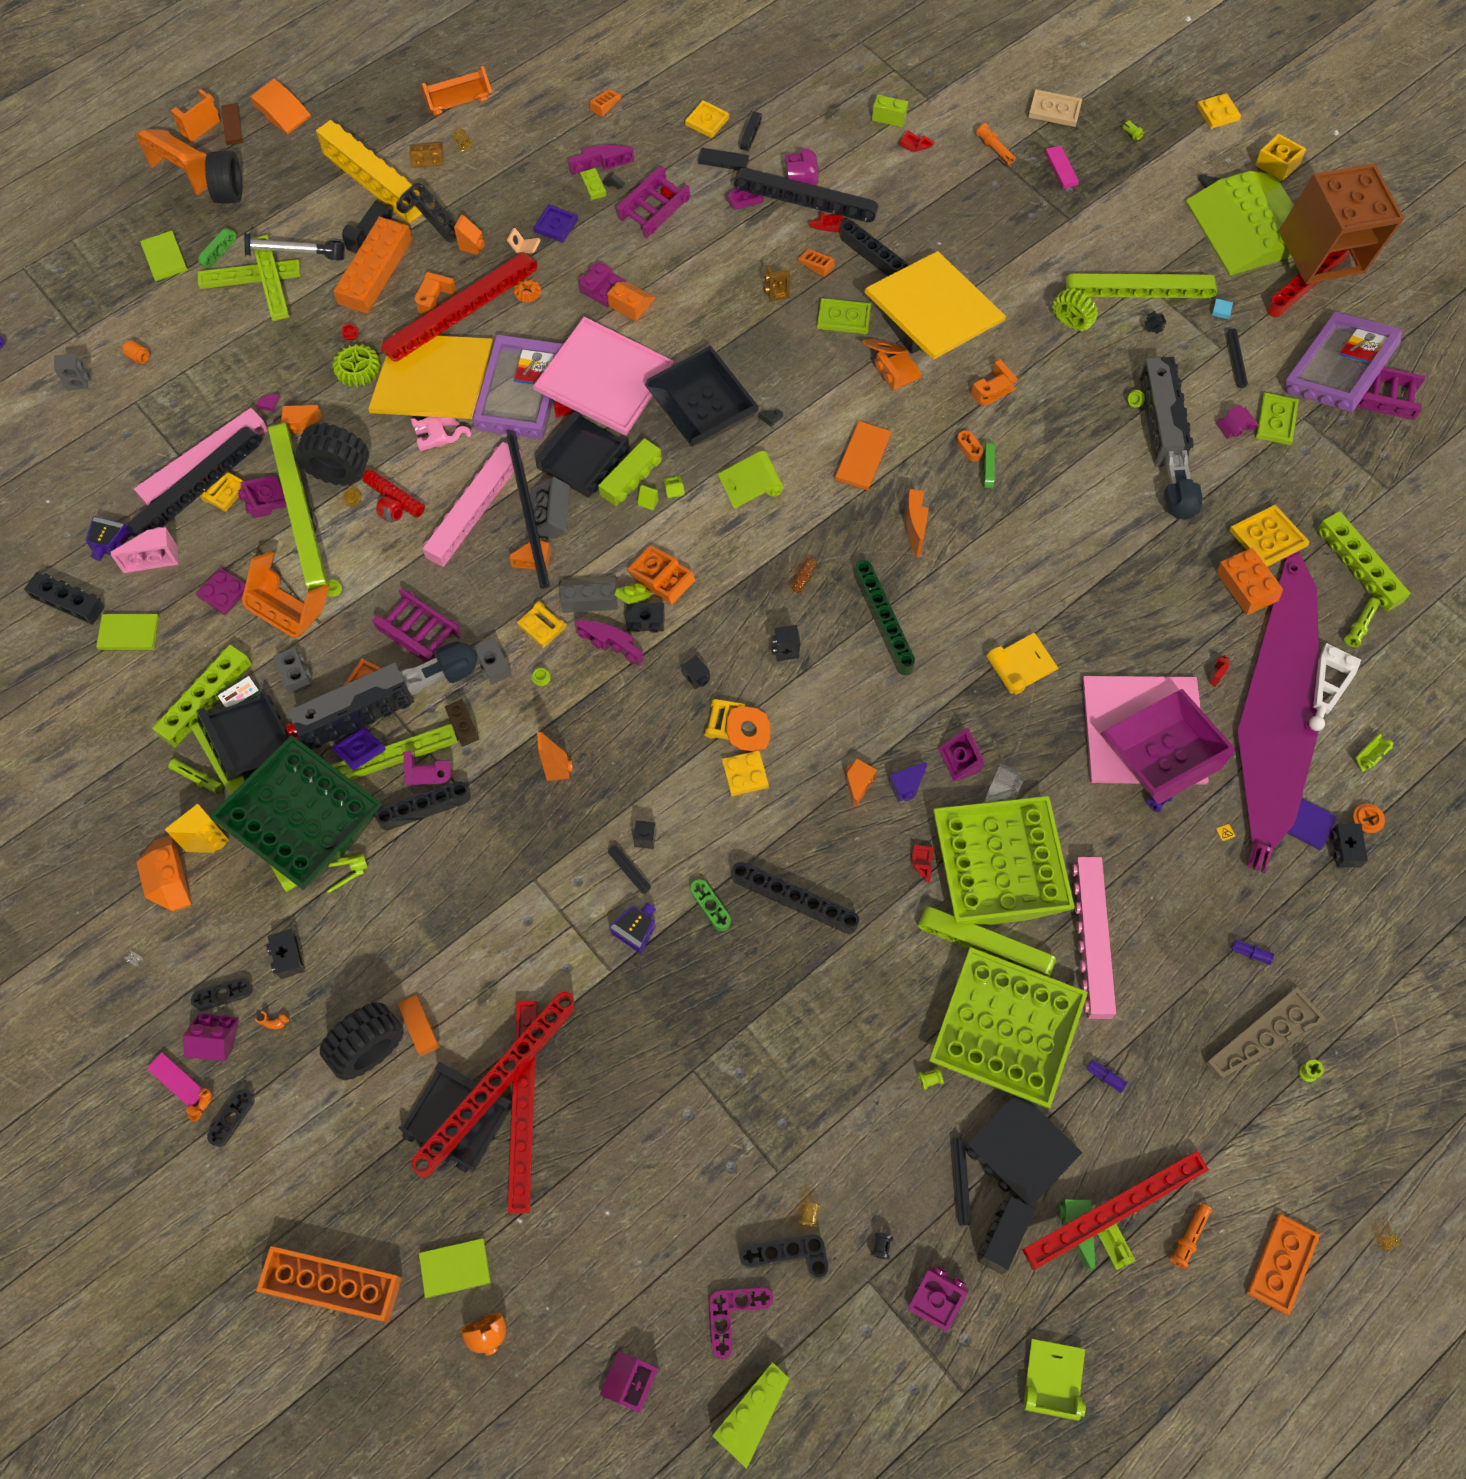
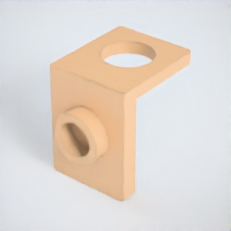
[507,228,541,255]

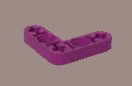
[710,1288,773,1359]

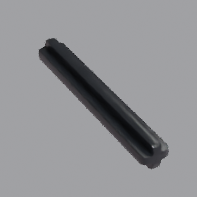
[1227,328,1248,388]
[952,1138,971,1226]

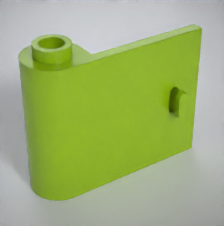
[718,451,784,509]
[1024,1339,1086,1421]

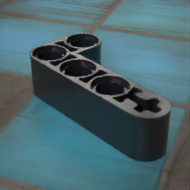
[396,183,457,242]
[342,201,393,253]
[740,1235,828,1280]

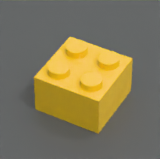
[1255,133,1306,181]

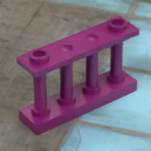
[616,165,691,239]
[1349,361,1425,420]
[372,588,461,663]

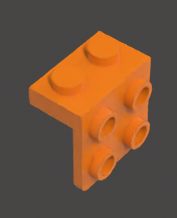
[875,351,922,391]

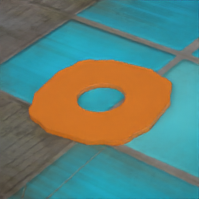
[862,339,907,354]
[727,706,770,752]

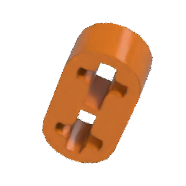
[957,430,983,461]

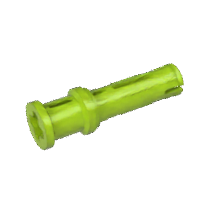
[1344,598,1380,648]

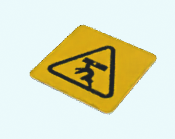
[1216,824,1235,841]

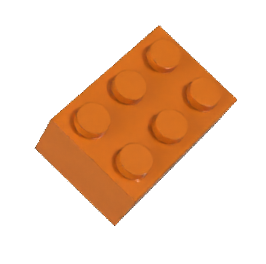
[1217,547,1283,615]

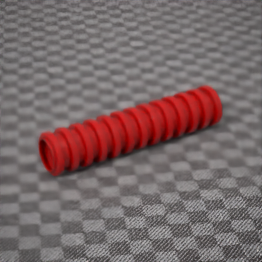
[362,469,425,518]

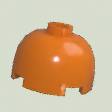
[460,1312,506,1356]

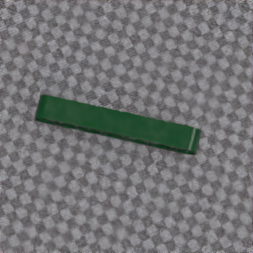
[855,560,915,676]

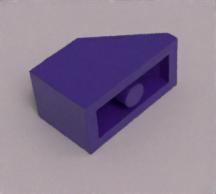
[889,762,927,802]

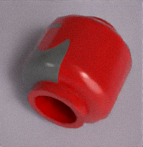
[376,496,403,523]

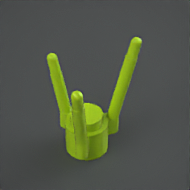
[327,853,368,893]

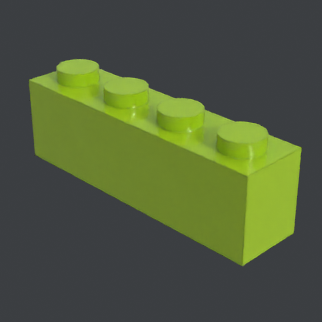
[598,438,662,506]

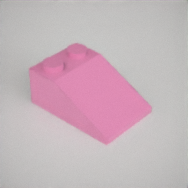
[111,527,178,573]

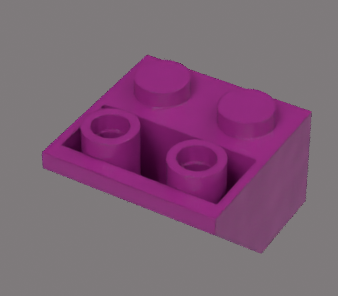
[183,1013,239,1061]
[600,1351,659,1414]

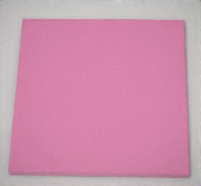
[533,317,675,436]
[1082,676,1209,784]

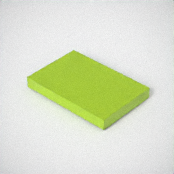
[140,231,188,281]
[817,298,872,334]
[1256,392,1299,446]
[96,614,159,650]
[419,1238,491,1298]

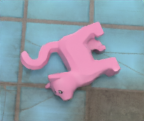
[411,417,472,451]

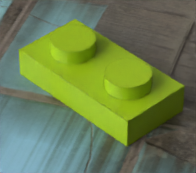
[580,168,607,201]
[614,583,652,604]

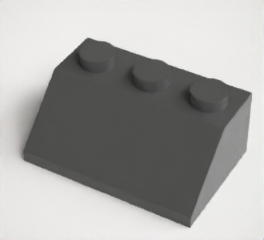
[526,477,570,538]
[560,576,618,613]

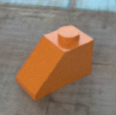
[454,215,485,255]
[281,405,322,435]
[509,541,551,571]
[845,759,877,807]

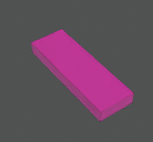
[1045,145,1079,189]
[147,1053,202,1106]

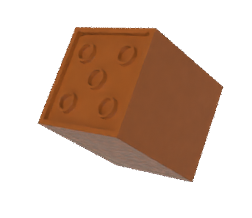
[1279,163,1404,284]

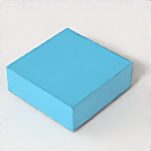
[1212,299,1233,319]

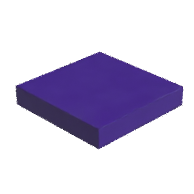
[533,205,578,243]
[332,727,386,771]
[1287,798,1337,850]

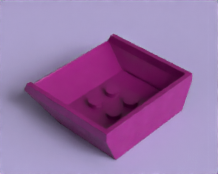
[1100,689,1235,804]

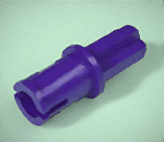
[1232,940,1274,965]
[1086,1060,1128,1093]

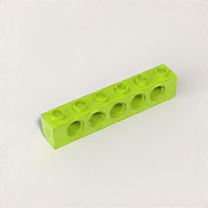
[1317,511,1411,612]
[152,645,252,748]

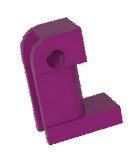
[404,751,453,785]

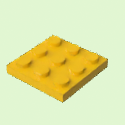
[1230,505,1310,567]

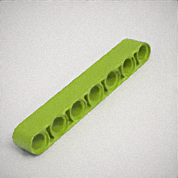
[918,907,1056,977]

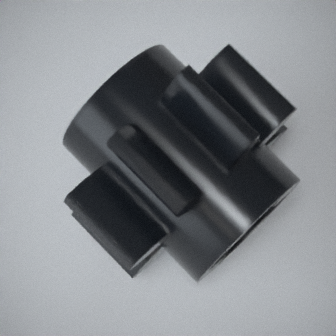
[1144,311,1166,334]

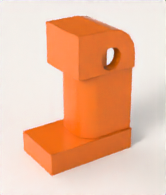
[415,272,456,316]
[971,359,1018,405]

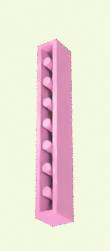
[134,408,268,507]
[422,442,523,567]
[1072,857,1116,1019]

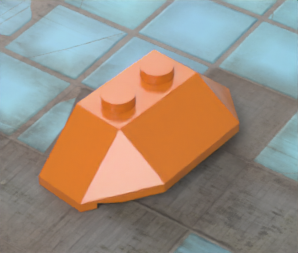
[136,835,192,912]

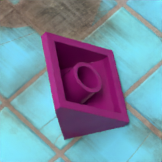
[939,728,985,781]

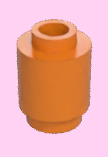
[122,340,150,364]

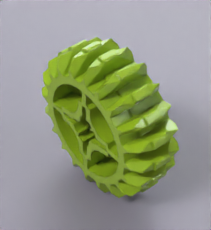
[1052,288,1098,332]
[333,343,381,388]

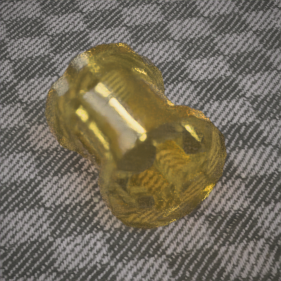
[452,129,473,151]
[798,1201,822,1228]

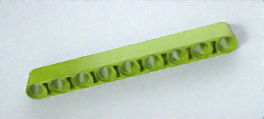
[1065,273,1217,298]

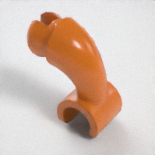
[255,1011,289,1030]
[186,1088,212,1122]

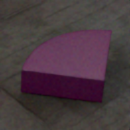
[256,394,280,412]

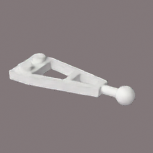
[1309,643,1361,731]

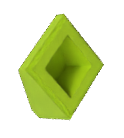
[663,476,685,498]
[638,485,659,510]

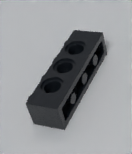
[24,572,105,625]

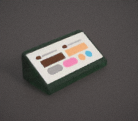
[216,674,261,707]

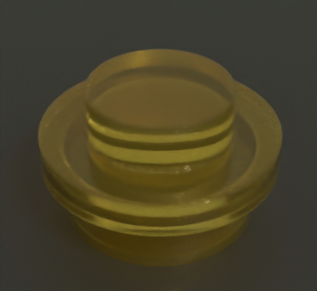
[343,489,361,507]

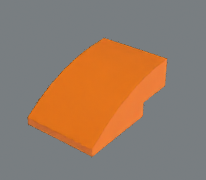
[250,79,311,135]
[905,489,929,558]
[627,545,695,605]

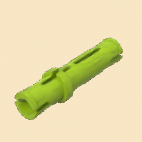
[168,758,223,794]

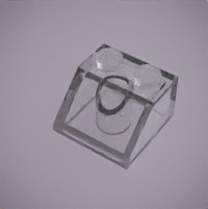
[984,764,1023,803]

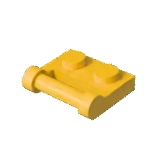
[200,472,244,512]
[517,601,567,648]
[705,699,745,740]

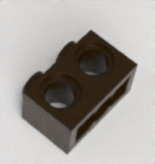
[444,699,479,747]

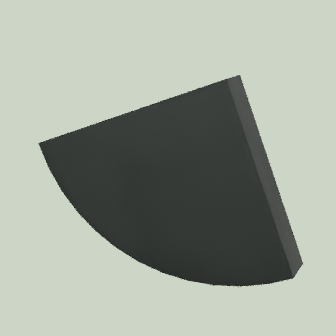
[602,173,625,189]
[1198,174,1220,188]
[758,410,783,427]

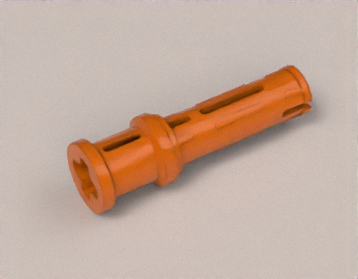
[976,123,1016,165]
[1169,1203,1212,1269]

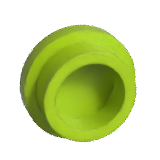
[1127,390,1145,408]
[327,579,342,597]
[532,668,551,686]

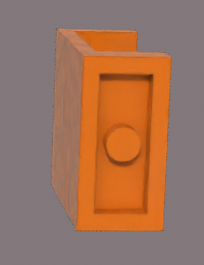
[171,89,221,143]

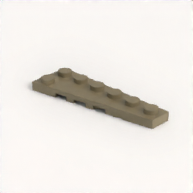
[1206,987,1326,1080]

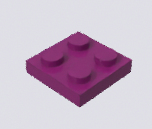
[196,568,245,615]

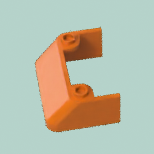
[420,66,492,116]
[136,129,207,196]
[242,552,329,638]

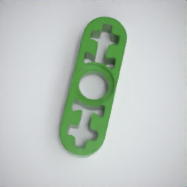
[198,228,236,268]
[983,442,995,489]
[690,880,731,931]

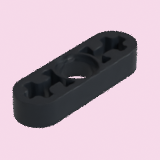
[740,111,762,152]
[191,978,253,1011]
[207,1089,255,1147]

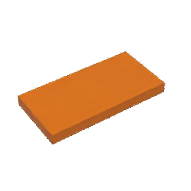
[835,421,892,491]
[1246,1213,1321,1316]

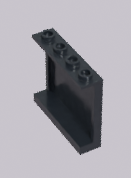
[535,411,630,498]
[197,689,289,781]
[398,1062,512,1173]
[965,1095,1083,1207]

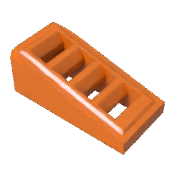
[589,89,622,117]
[798,249,835,277]

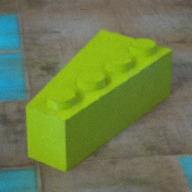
[712,1362,790,1469]

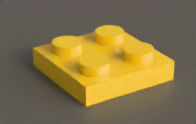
[1197,93,1241,129]
[685,101,729,138]
[722,751,769,796]

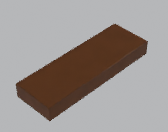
[221,103,243,145]

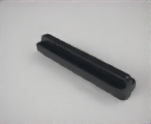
[608,845,651,894]

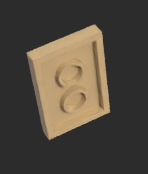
[1028,90,1082,127]

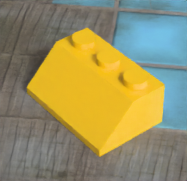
[165,804,229,853]

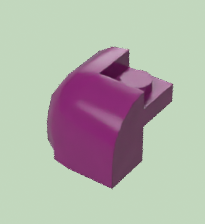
[785,148,819,185]

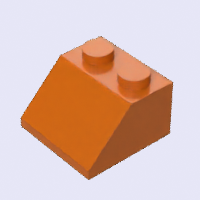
[607,282,656,321]

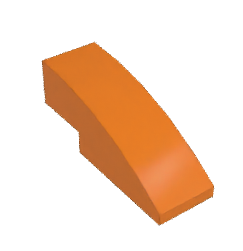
[398,994,440,1057]

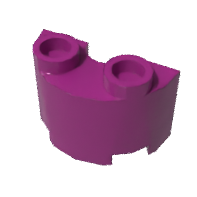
[1216,405,1258,439]

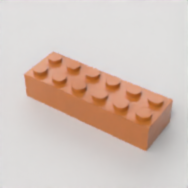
[333,216,413,314]
[256,1246,402,1323]

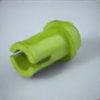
[1123,120,1144,140]

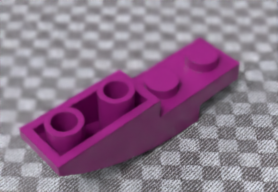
[568,145,634,175]
[575,620,644,666]

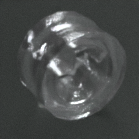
[123,949,144,968]

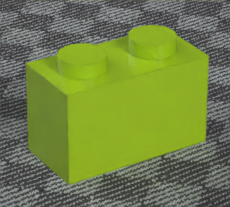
[872,95,908,127]

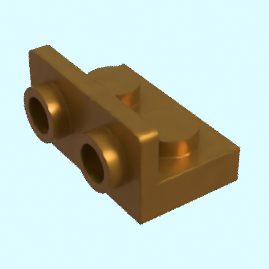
[409,142,444,168]
[764,265,790,301]

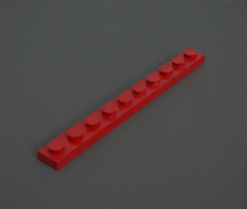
[508,1001,538,1214]
[1022,1151,1209,1270]

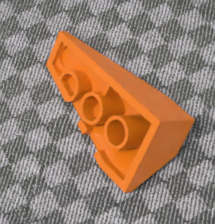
[537,732,573,781]

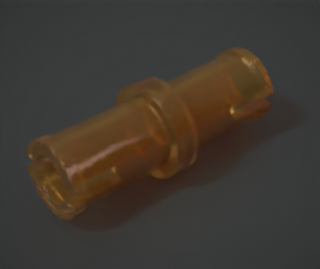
[791,558,817,593]

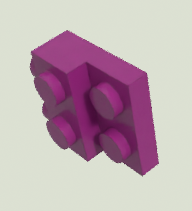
[578,261,626,307]
[238,475,287,518]
[908,1266,968,1332]

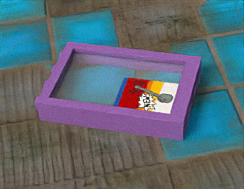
[1286,311,1402,412]
[473,335,563,440]

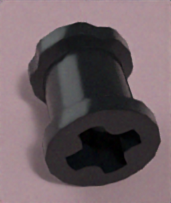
[870,1232,894,1260]

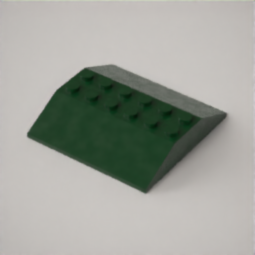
[209,735,383,890]

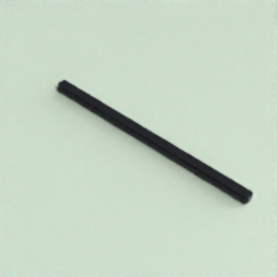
[506,434,550,589]

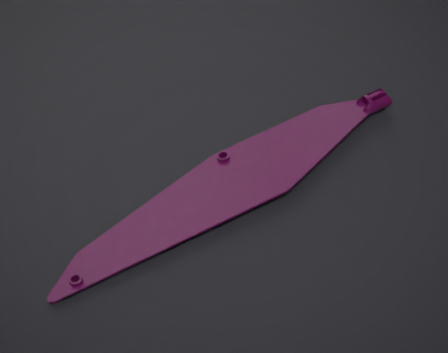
[1237,551,1319,873]

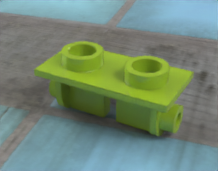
[1355,733,1393,772]
[1098,1224,1136,1270]

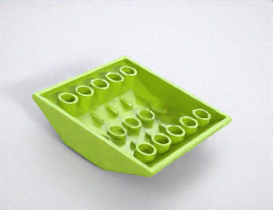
[1186,171,1294,276]
[933,796,1075,925]
[929,947,1088,1109]

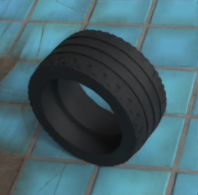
[205,151,242,203]

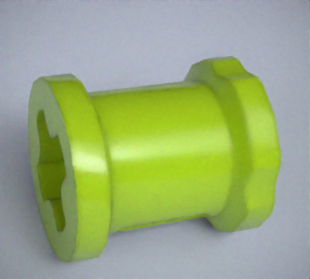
[1299,1059,1324,1082]
[917,1066,944,1090]

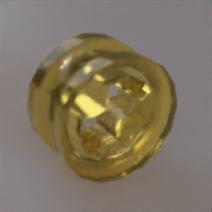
[1379,1233,1402,1252]

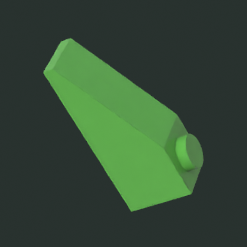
[1058,1199,1096,1270]

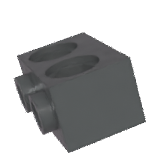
[54,353,91,391]
[273,648,312,695]

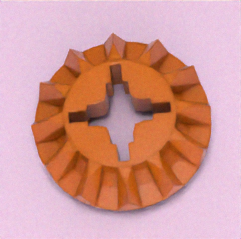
[514,279,541,302]
[1352,804,1385,834]

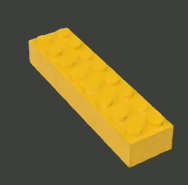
[316,120,422,224]

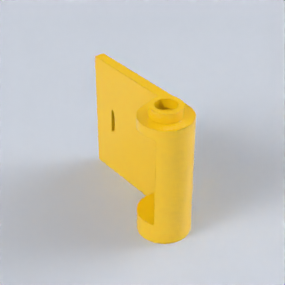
[986,633,1058,695]

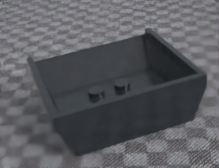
[645,345,758,447]

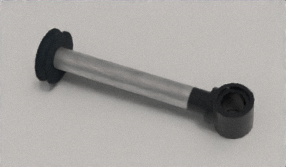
[243,232,344,260]

